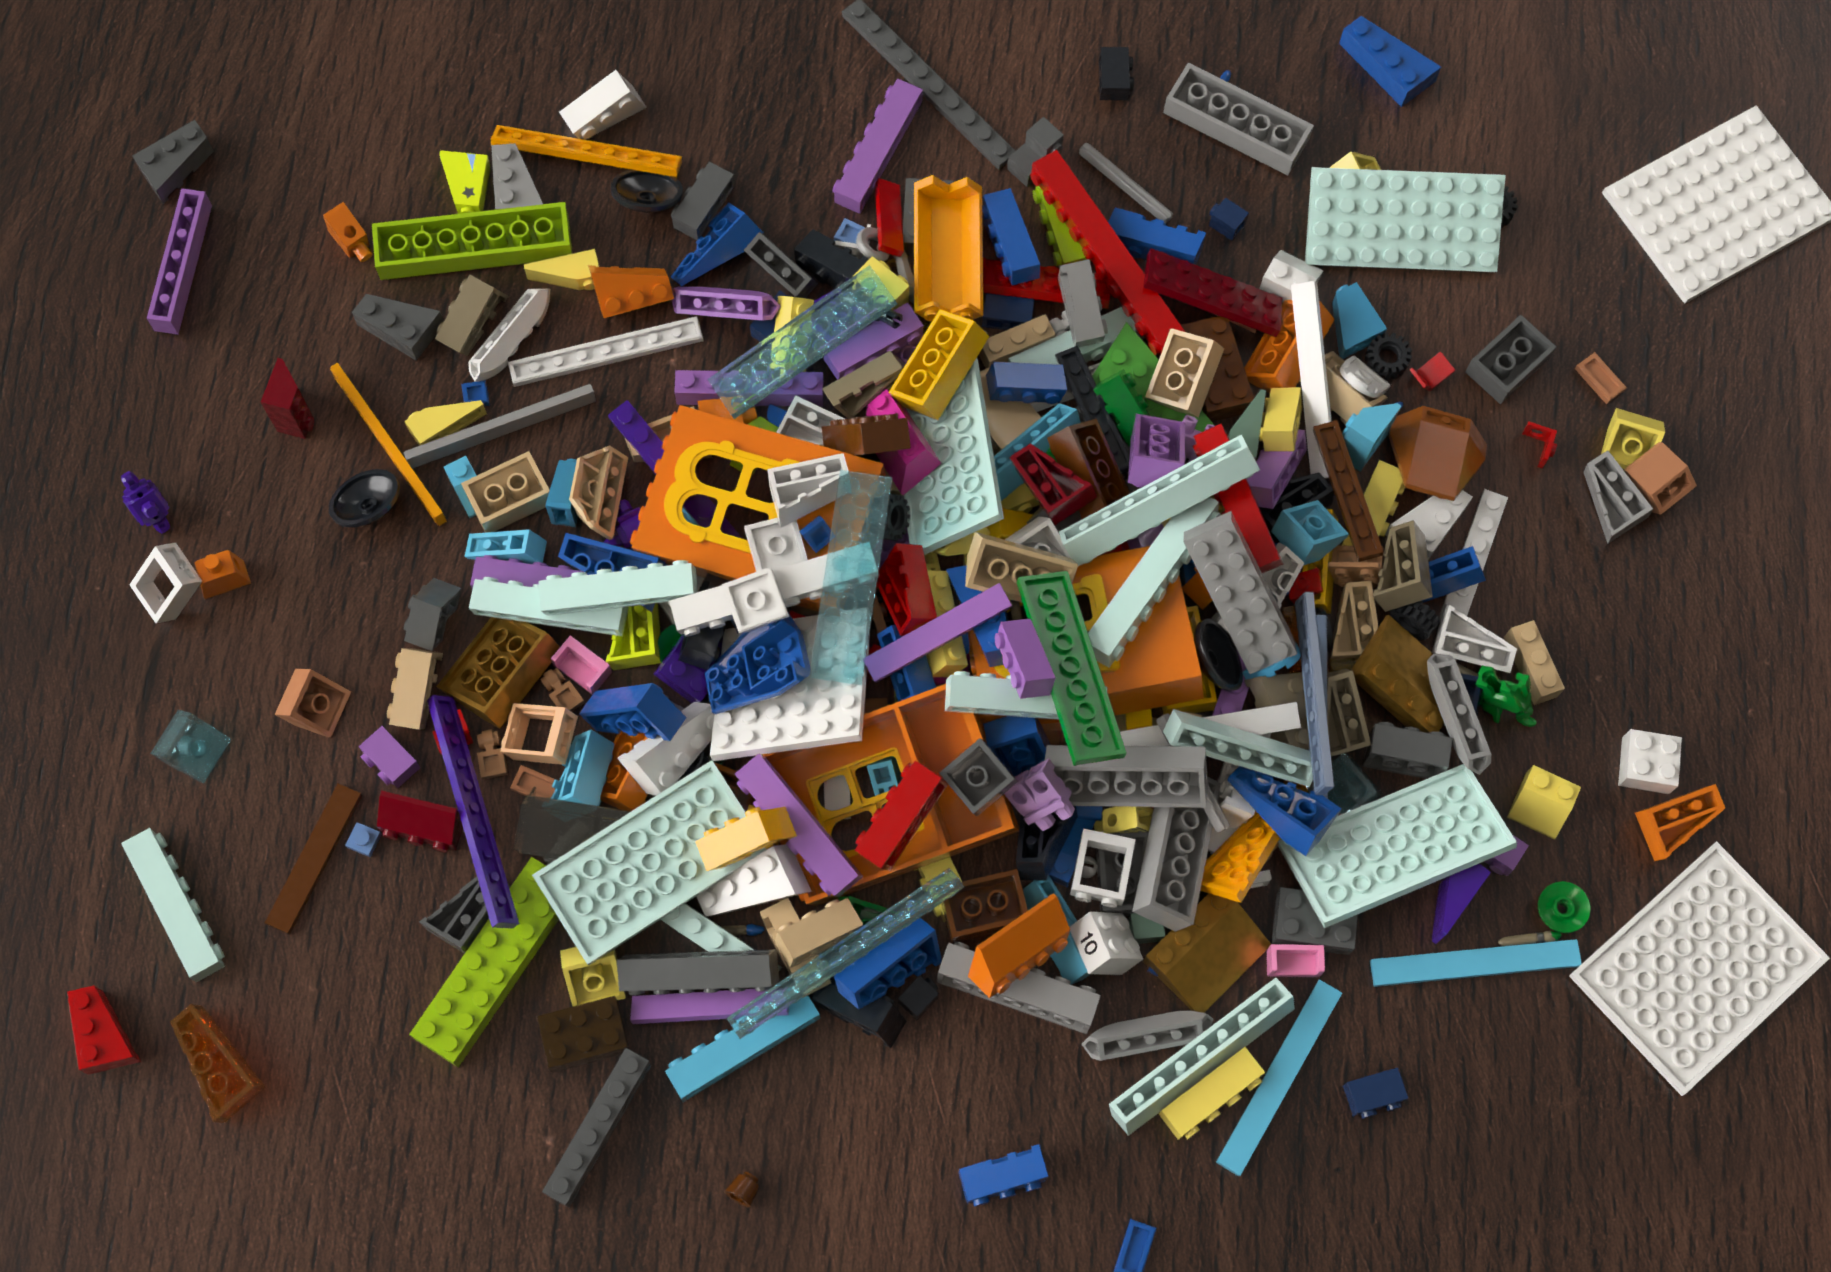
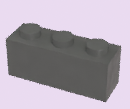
[671,161,735,240]
[744,232,818,298]

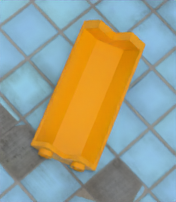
[914,175,983,321]

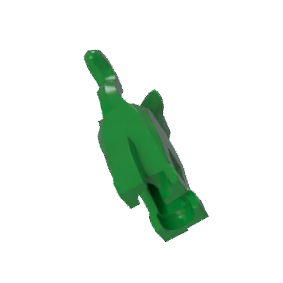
[1476,665,1537,727]

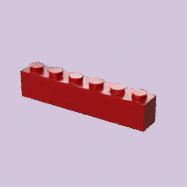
[1193,424,1283,574]

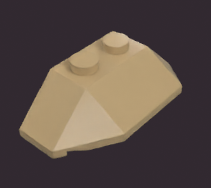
[569,446,628,540]

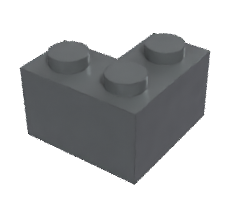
[1007,116,1064,187]
[404,578,461,651]

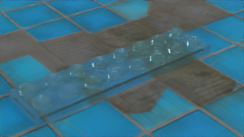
[707,265,897,419]
[809,470,892,686]

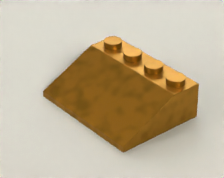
[1351,615,1444,734]
[436,617,560,729]
[1143,893,1271,1013]

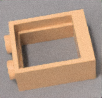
[500,703,578,765]

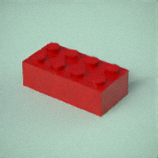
[855,760,948,871]

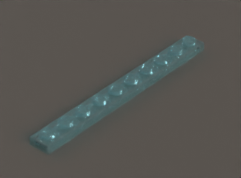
[726,868,964,1039]

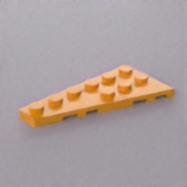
[1200,780,1308,903]

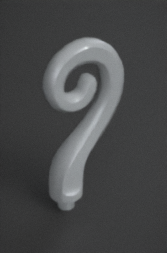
[856,227,914,304]

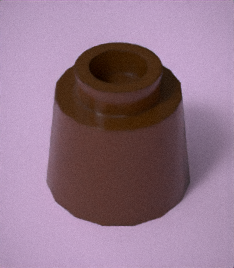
[724,1171,759,1208]

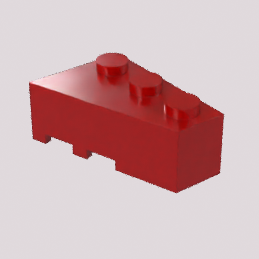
[875,543,937,636]
[67,985,141,1075]

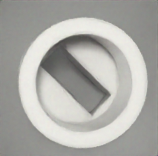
[1081,856,1097,878]

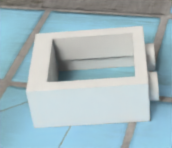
[130,543,202,623]
[1070,829,1135,908]

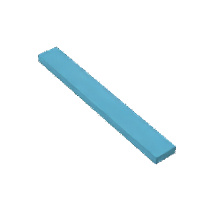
[1370,939,1582,987]
[1216,979,1342,1176]

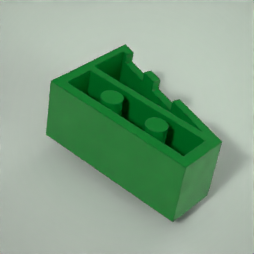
[1093,369,1155,447]

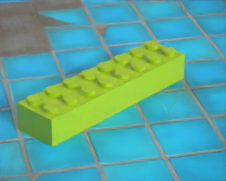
[372,202,572,280]
[409,857,559,1067]

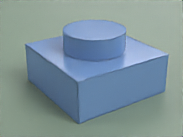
[834,218,865,244]
[345,822,382,858]

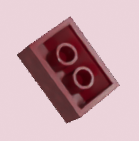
[261,358,314,439]
[377,790,463,852]

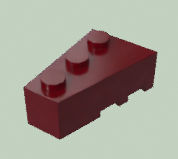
[1009,443,1097,525]

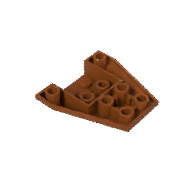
[1389,406,1487,501]

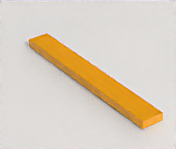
[491,125,682,177]
[330,363,447,526]

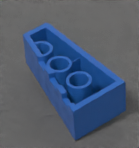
[1339,16,1441,107]
[982,188,1040,285]
[1108,208,1206,265]
[558,533,668,612]
[946,565,1009,667]
[579,683,687,741]
[834,913,942,1009]

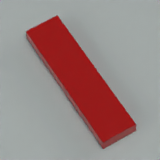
[875,178,904,257]

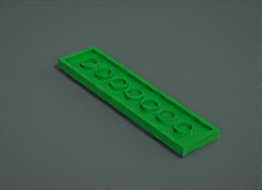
[1016,571,1127,766]

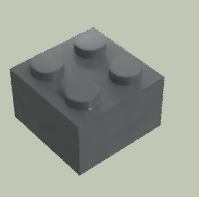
[939,738,1018,816]

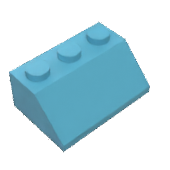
[1342,403,1401,472]

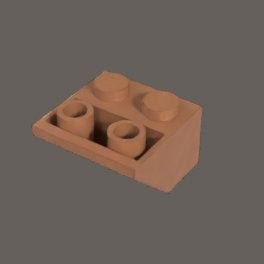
[1624,442,1697,515]

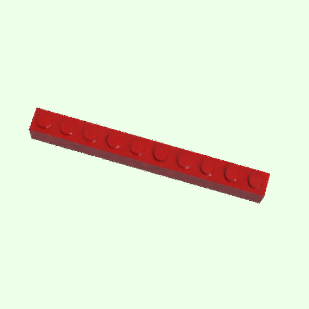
[1030,150,1185,358]

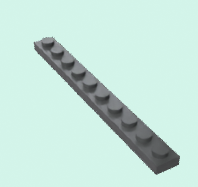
[842,0,1015,170]

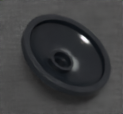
[611,170,683,213]
[329,469,400,528]
[1194,619,1243,692]

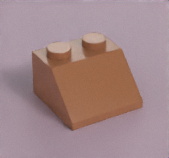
[275,669,351,738]

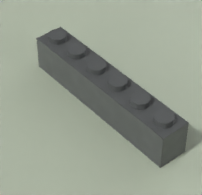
[616,949,779,995]
[542,1048,652,1208]

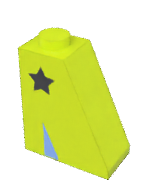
[439,150,491,214]

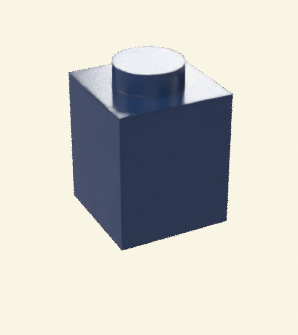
[1209,197,1249,241]

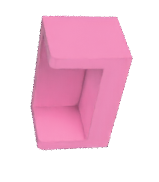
[551,636,612,695]
[1266,944,1325,977]

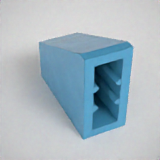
[1332,282,1387,359]
[545,459,578,527]

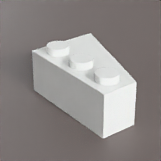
[560,70,647,140]
[776,395,845,446]
[767,453,851,528]
[1385,490,1473,560]

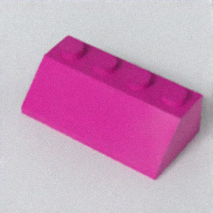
[866,389,941,496]

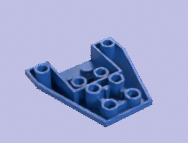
[705,613,812,714]

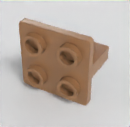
[1328,546,1384,588]

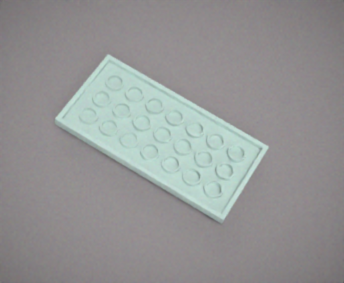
[1305,167,1505,272]
[904,358,1004,555]
[532,760,769,965]
[1278,764,1517,928]

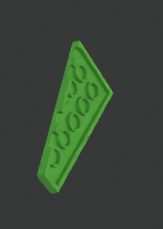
[1092,322,1215,432]

